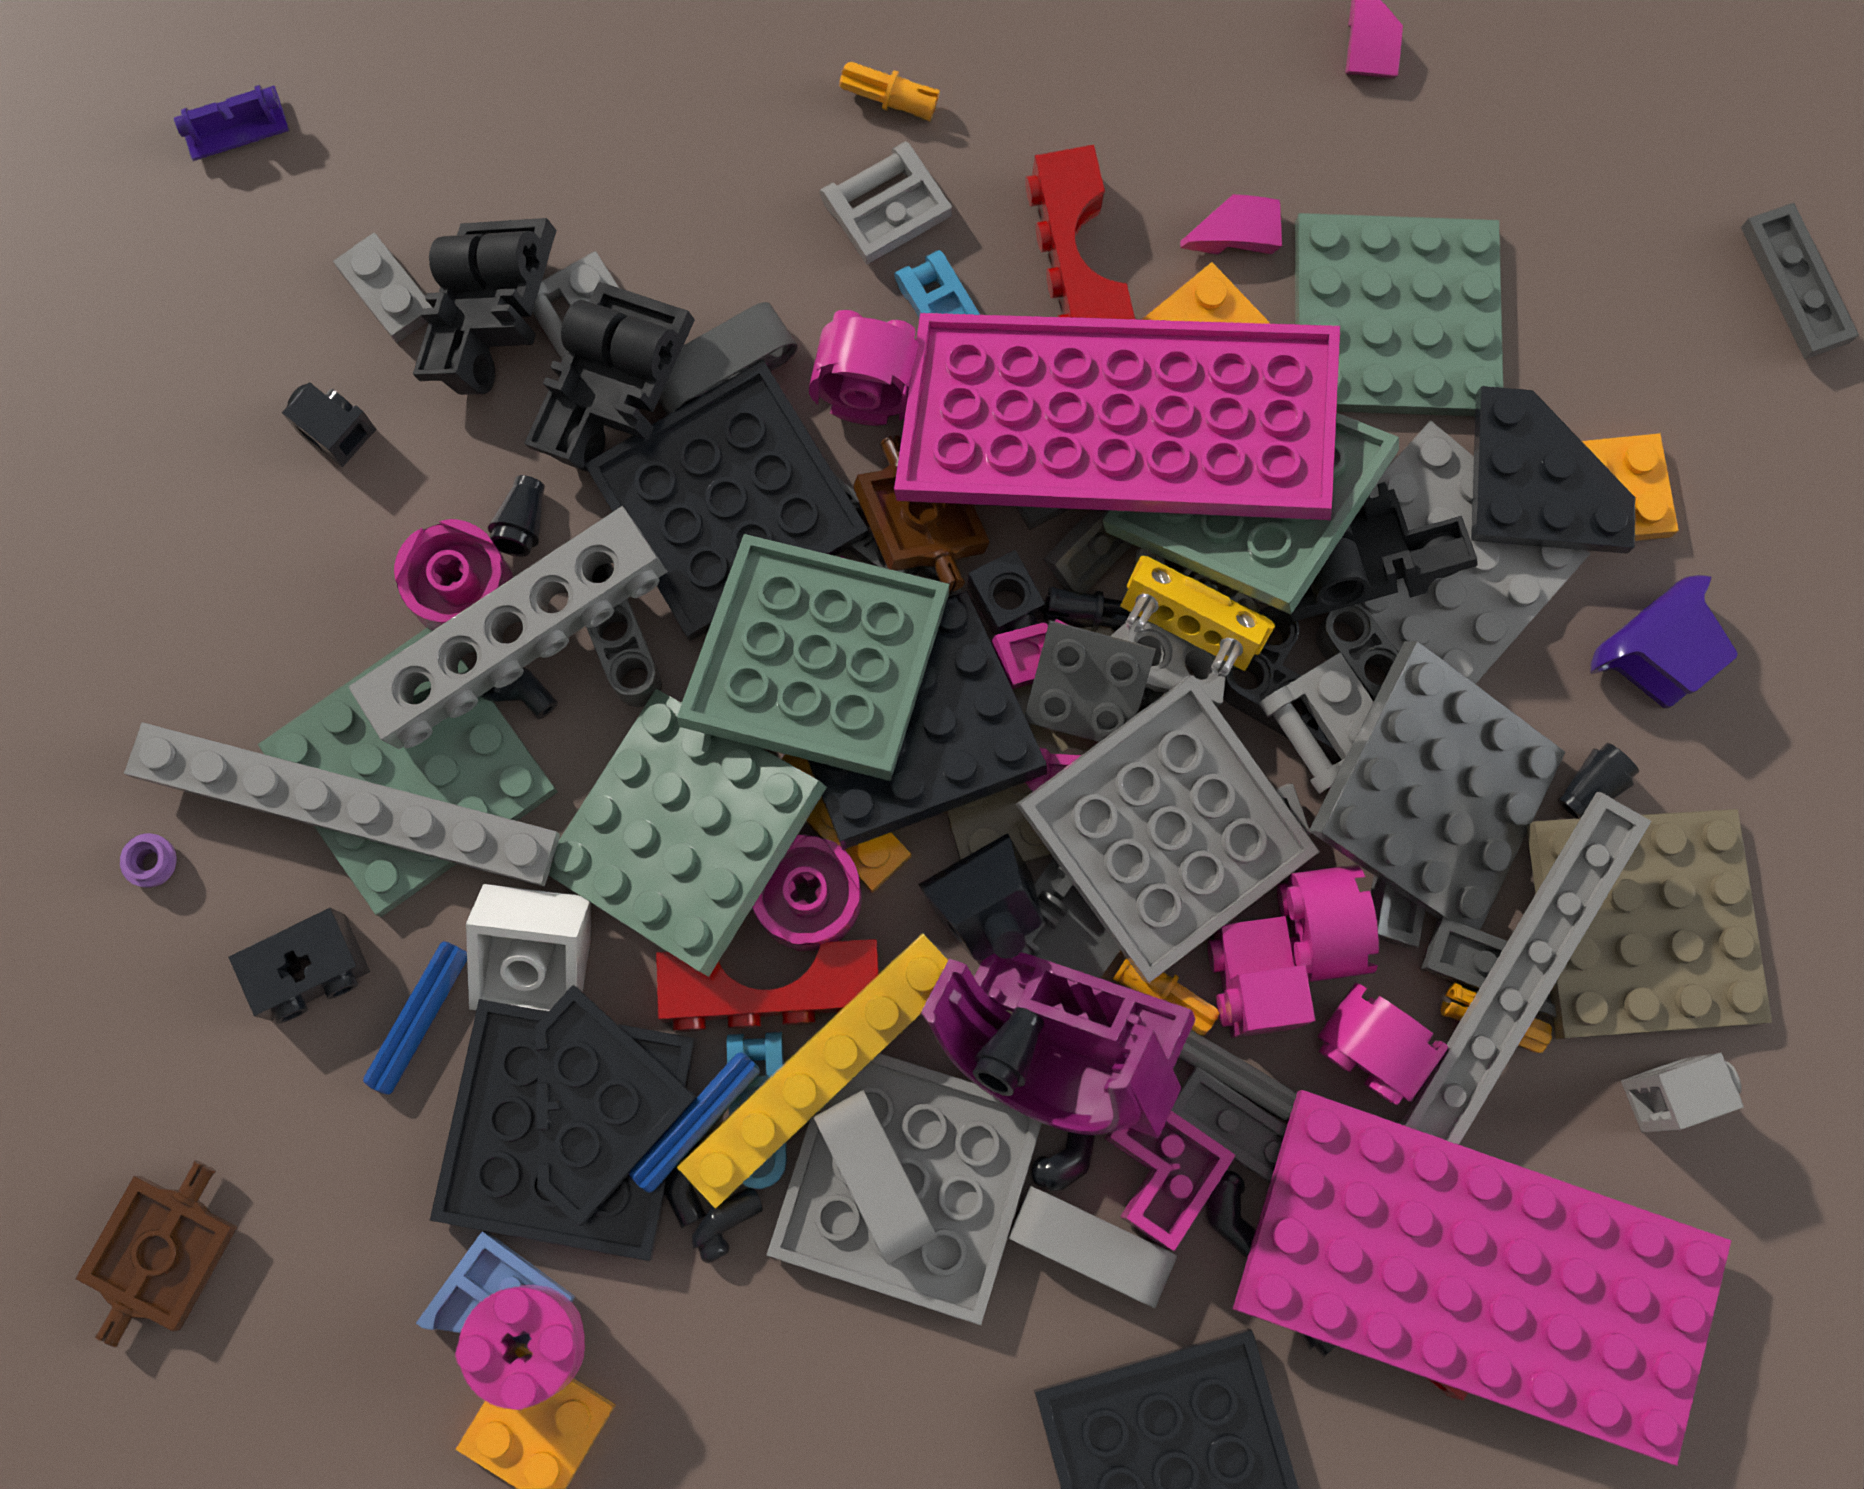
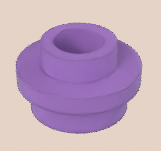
[120,833,177,888]

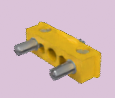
[1120,556,1275,677]

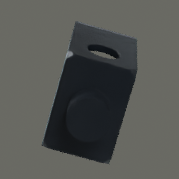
[918,833,1043,961]

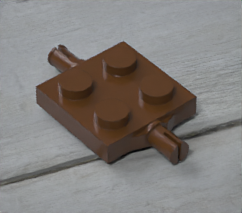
[853,435,990,593]
[75,1160,238,1347]

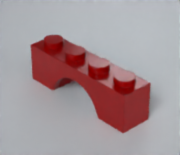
[1025,144,1135,319]
[656,939,879,1032]

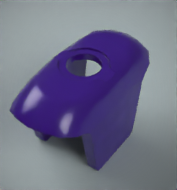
[1590,575,1738,709]

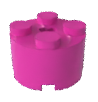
[809,310,919,426]
[394,519,513,630]
[753,835,862,951]
[1277,865,1379,982]
[1317,982,1449,1106]
[456,1285,585,1410]

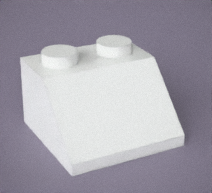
[466,884,591,1011]

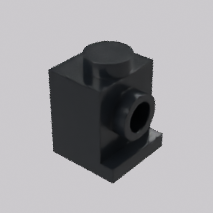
[282,382,377,467]

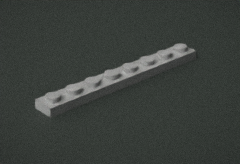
[124,722,560,887]
[1400,792,1651,1145]

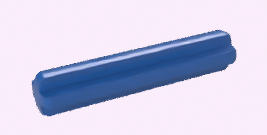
[363,941,467,1095]
[630,1052,760,1193]

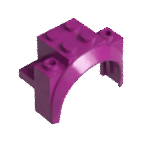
[921,952,1196,1138]

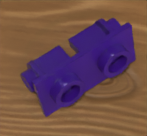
[173,84,290,161]

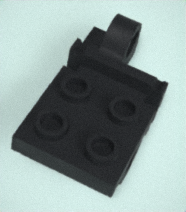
[413,218,557,395]
[524,282,695,472]
[1291,482,1478,622]

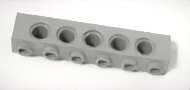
[348,506,668,749]

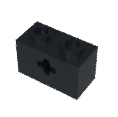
[228,908,370,1024]

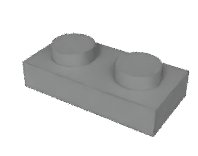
[333,232,432,344]

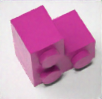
[1207,916,1315,1038]
[1104,1111,1236,1251]

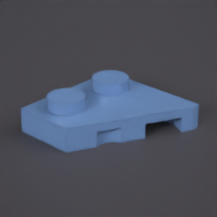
[416,1231,576,1344]

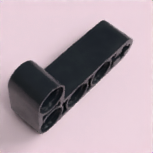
[1223,606,1341,765]

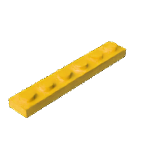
[677,933,948,1209]

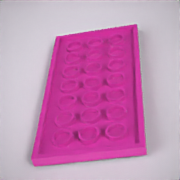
[894,313,1340,520]
[1233,1090,1732,1466]

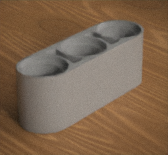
[813,1090,938,1265]
[1007,1186,1178,1308]

